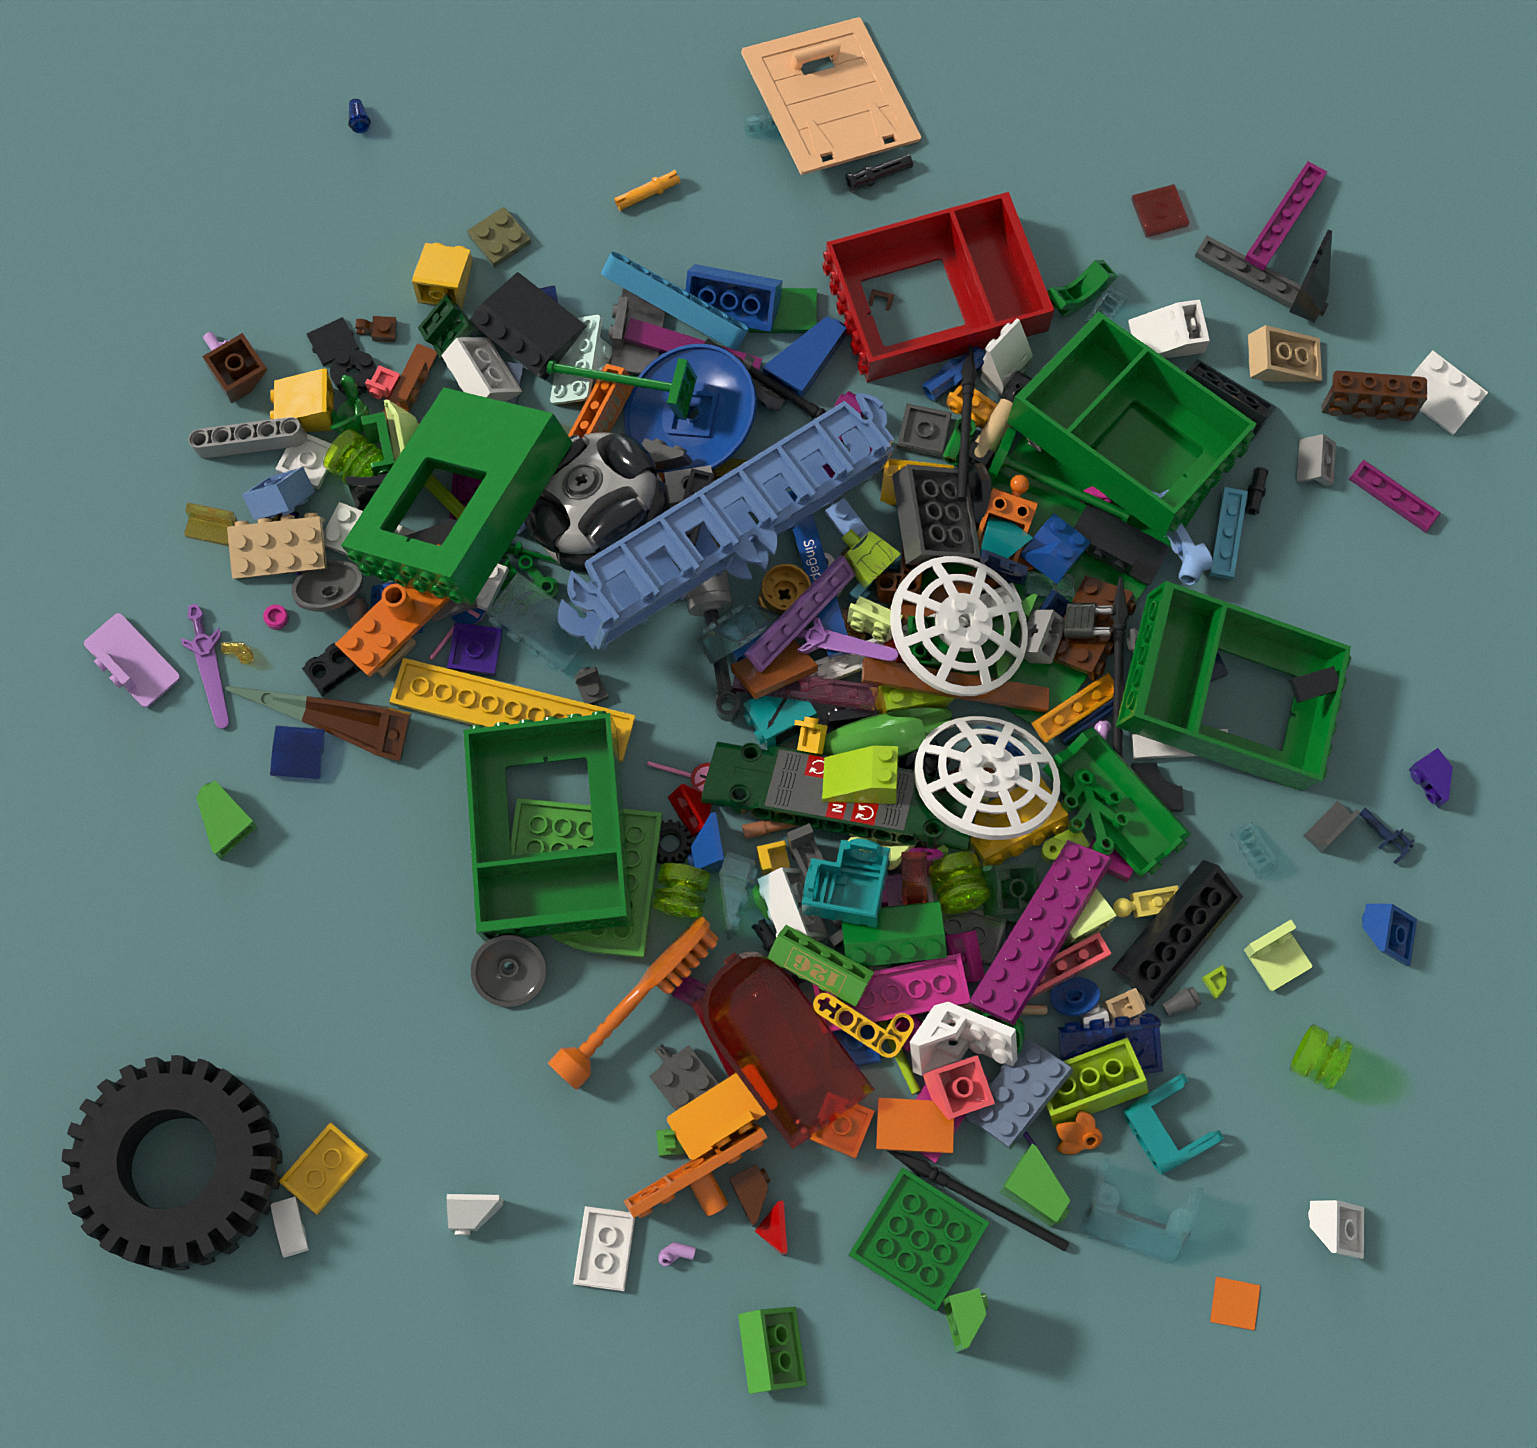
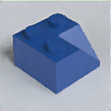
[1020,513,1091,584]

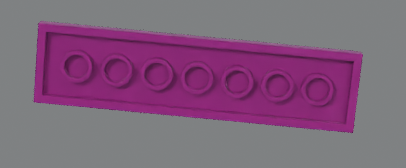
[969,840,1112,1025]

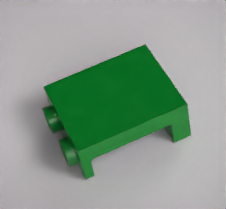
[361,412,395,476]

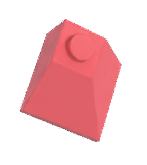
[923,1055,995,1120]

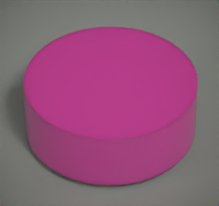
[263,604,289,630]

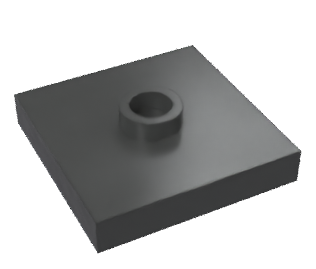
[897,403,952,457]

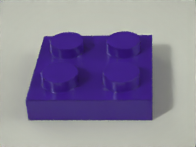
[447,623,503,676]

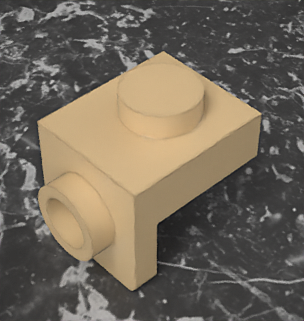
[1102,988,1146,1026]

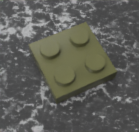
[467,207,531,267]

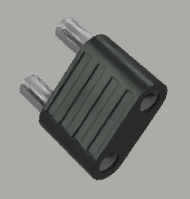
[1064,603,1113,639]

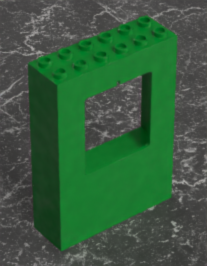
[1007,311,1256,538]
[341,387,573,605]
[1116,581,1351,791]
[463,711,633,941]

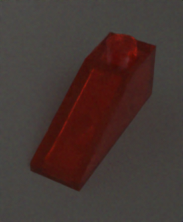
[901,852,928,905]

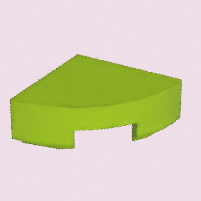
[1201,965,1227,999]

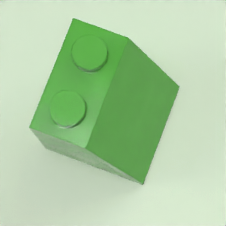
[999,1144,1071,1227]

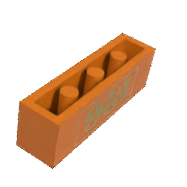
[568,364,634,438]

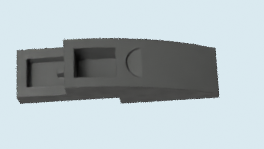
[642,438,693,471]

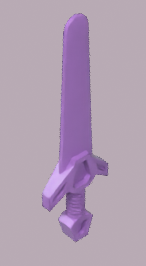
[181,604,229,729]
[796,617,898,661]

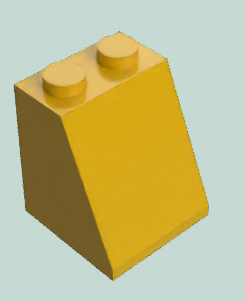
[412,243,473,309]
[270,369,334,432]

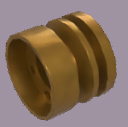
[758,564,811,623]

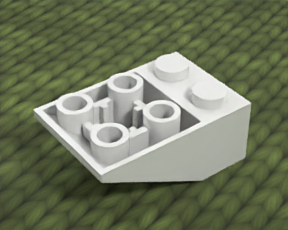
[1128,299,1210,358]
[980,318,1033,397]

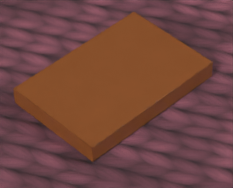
[731,639,818,699]

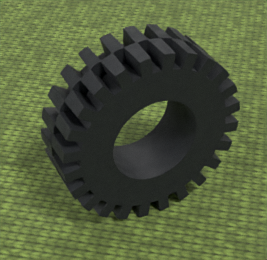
[62,1055,283,1271]

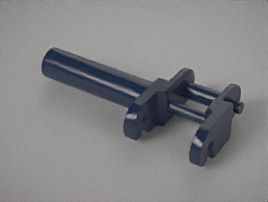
[1359,807,1415,864]

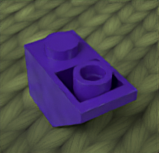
[1409,748,1453,808]

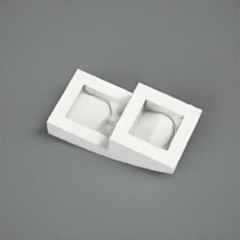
[271,1197,309,1258]

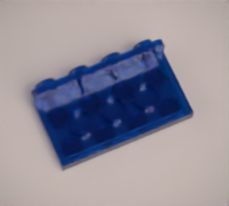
[1058,1013,1163,1074]

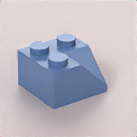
[242,467,315,520]

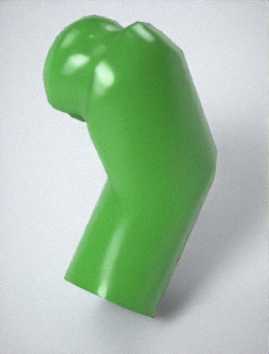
[752,884,769,919]

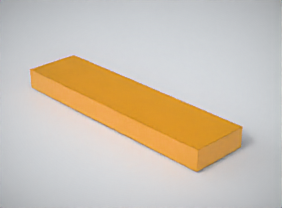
[1031,673,1114,743]

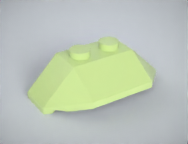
[384,400,419,461]

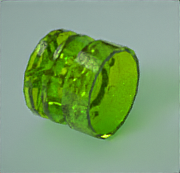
[323,429,384,485]
[928,852,990,914]
[652,863,711,919]
[1290,1023,1353,1090]

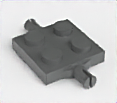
[649,1044,719,1111]

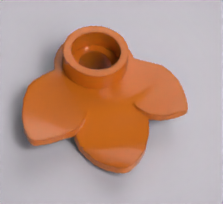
[1056,1111,1103,1155]

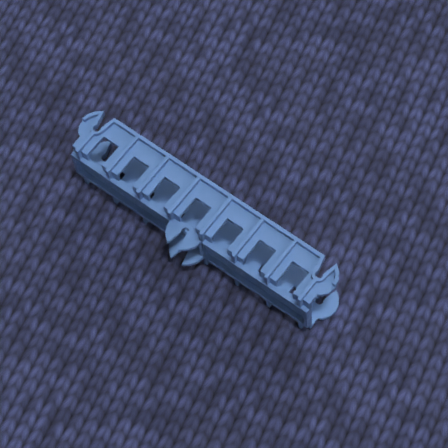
[558,393,894,650]

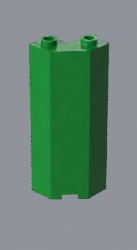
[1042,727,1192,877]

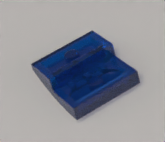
[270,725,325,779]

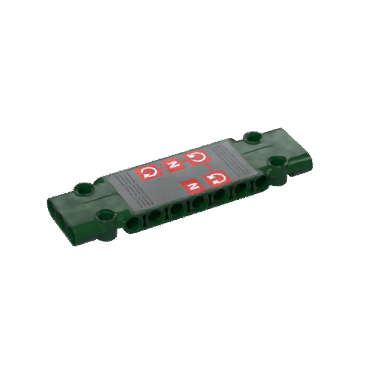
[702,741,977,851]

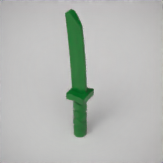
[505,542,561,565]

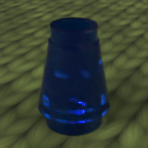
[348,99,371,133]

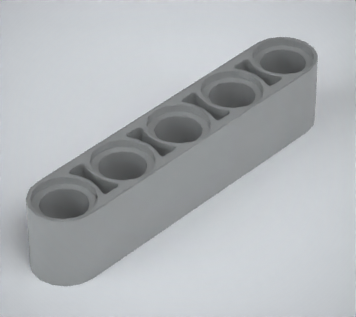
[188,417,307,458]

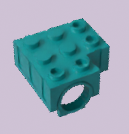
[801,839,891,928]

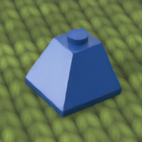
[687,812,724,876]
[1362,904,1417,966]

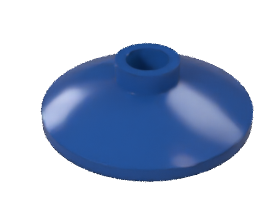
[1050,977,1100,1016]

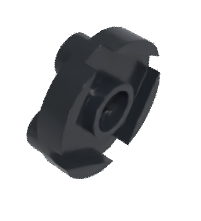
[330,350,377,395]

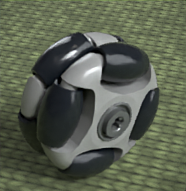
[524,432,670,575]

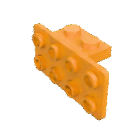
[667,1065,776,1160]

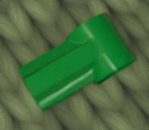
[942,418,976,466]

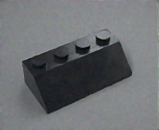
[1185,359,1276,441]

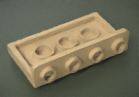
[227,513,327,579]

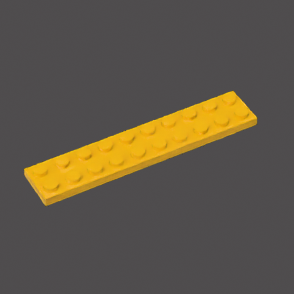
[389,658,635,763]

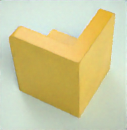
[756,840,790,875]

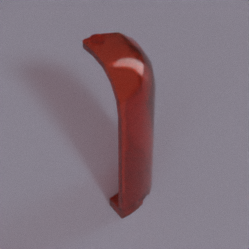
[702,952,875,1149]

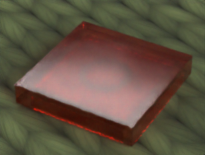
[1131,184,1190,238]

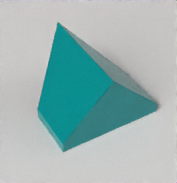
[979,516,1033,560]

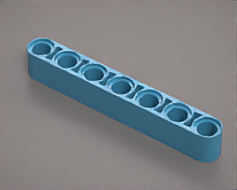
[601,251,749,350]

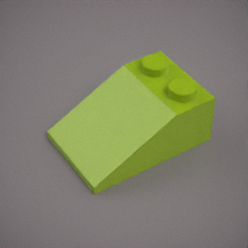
[822,746,898,804]

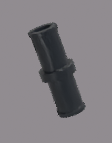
[1245,467,1269,515]

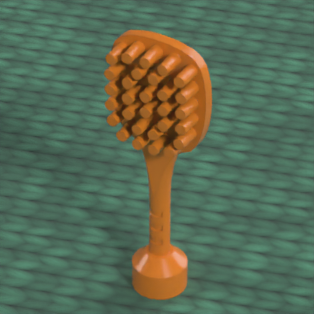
[548,917,719,1090]

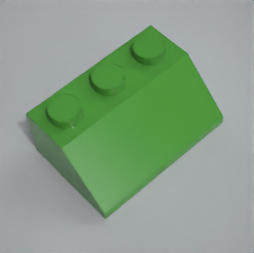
[942,1288,989,1352]
[738,1306,807,1394]

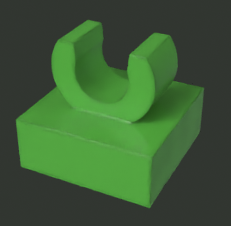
[656,1129,684,1157]

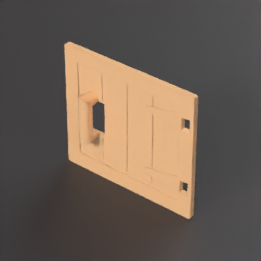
[741,17,921,175]

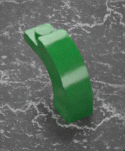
[1047,260,1118,316]

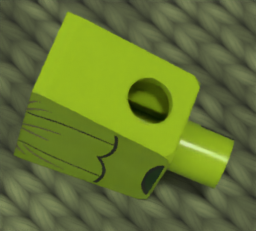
[841,529,901,589]

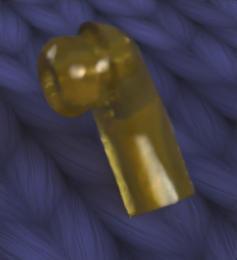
[221,642,254,664]

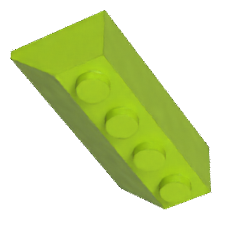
[1045,1037,1149,1128]

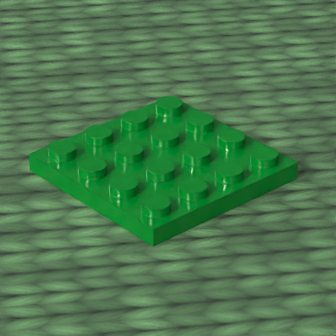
[848,1167,990,1312]

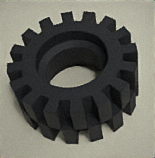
[657,820,692,866]

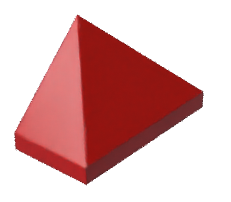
[668,784,711,838]
[755,1201,787,1255]

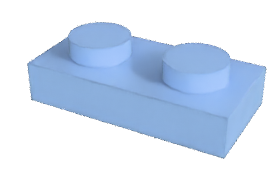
[825,498,869,539]

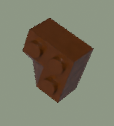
[202,333,267,404]

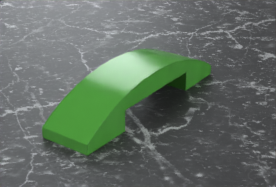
[994,594,1037,679]

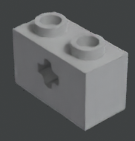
[1018,610,1065,664]

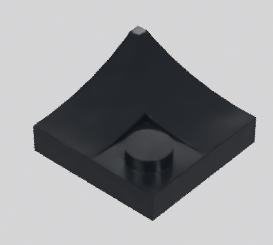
[345,473,388,511]

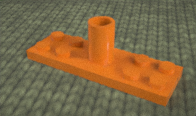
[335,543,450,678]
[623,1122,768,1218]

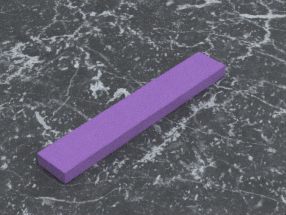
[744,556,856,672]

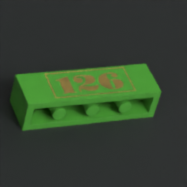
[767,924,874,1007]

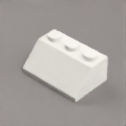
[441,337,522,402]
[1411,350,1488,435]
[757,867,830,941]

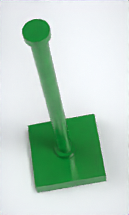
[547,358,697,420]
[988,427,1130,523]

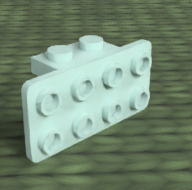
[550,315,613,405]

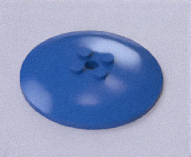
[624,344,757,473]

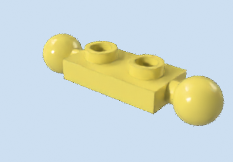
[1113,885,1178,918]

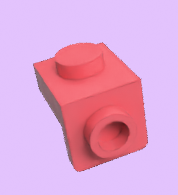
[365,365,400,400]

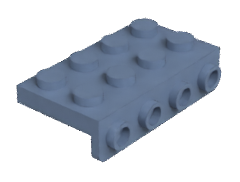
[966,1038,1073,1150]

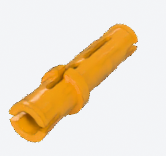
[614,170,681,211]

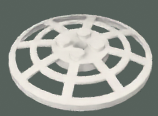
[890,556,1028,696]
[914,716,1060,840]

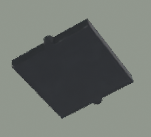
[306,317,359,366]

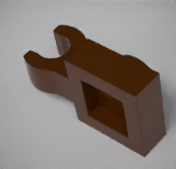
[355,316,397,342]

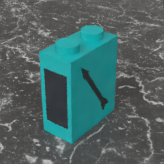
[742,681,819,749]

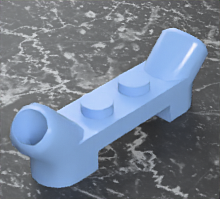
[1151,490,1213,585]

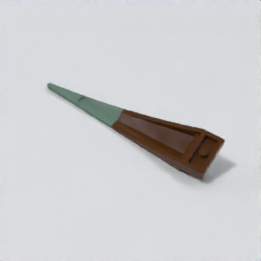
[225,686,412,761]

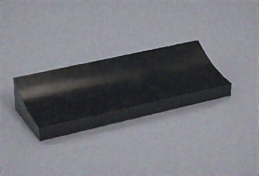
[1111,860,1243,1007]

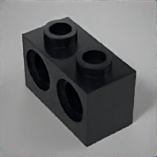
[302,643,361,697]

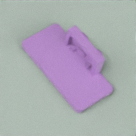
[84,613,180,708]

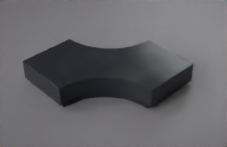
[1131,763,1184,812]

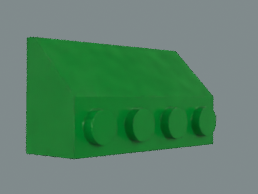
[841,901,947,967]

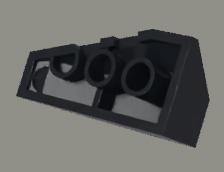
[1289,229,1332,323]

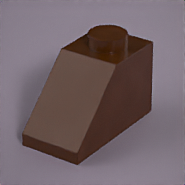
[729,1164,770,1227]

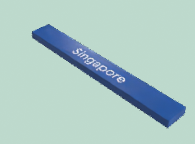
[787,490,849,659]

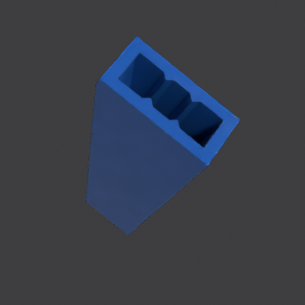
[763,316,846,398]

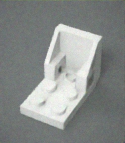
[910,1002,1018,1076]

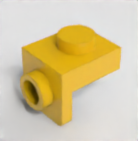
[794,717,827,754]

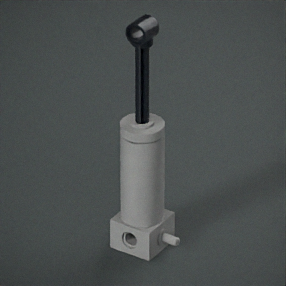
[664,465,740,722]

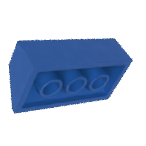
[685,264,783,332]

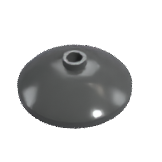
[291,560,363,612]
[471,934,546,1007]

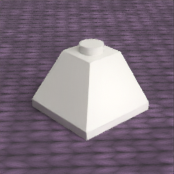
[447,1194,504,1236]
[1308,1200,1364,1259]

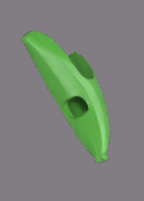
[823,707,952,758]

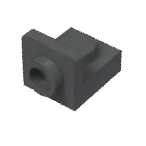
[574,667,609,705]

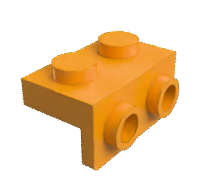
[946,381,998,429]

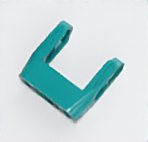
[1122,1072,1225,1175]

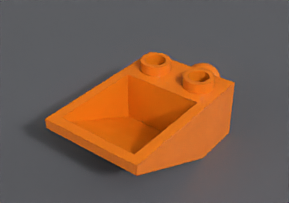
[977,475,1038,562]

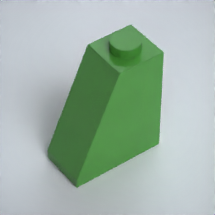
[196,780,257,860]

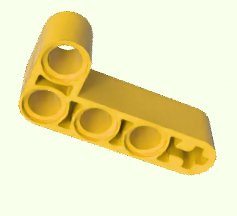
[813,993,914,1058]

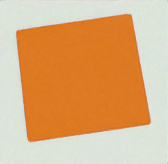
[1210,1277,1260,1330]

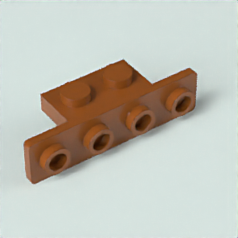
[383,344,438,422]

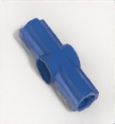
[922,347,985,401]

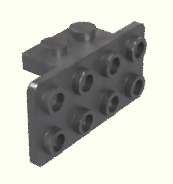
[609,288,665,375]

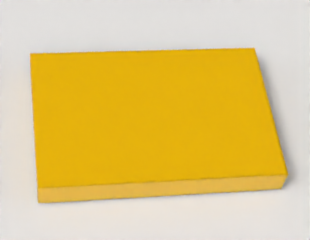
[279,1122,369,1215]

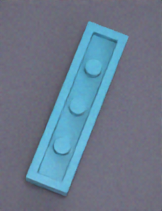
[1209,487,1248,580]

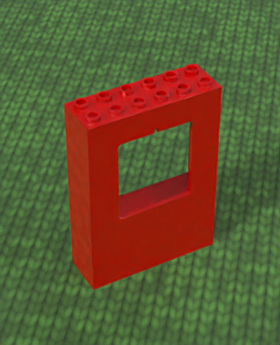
[822,192,1054,382]

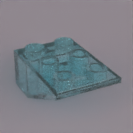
[719,851,758,940]

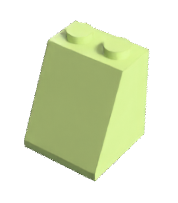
[1063,888,1117,949]

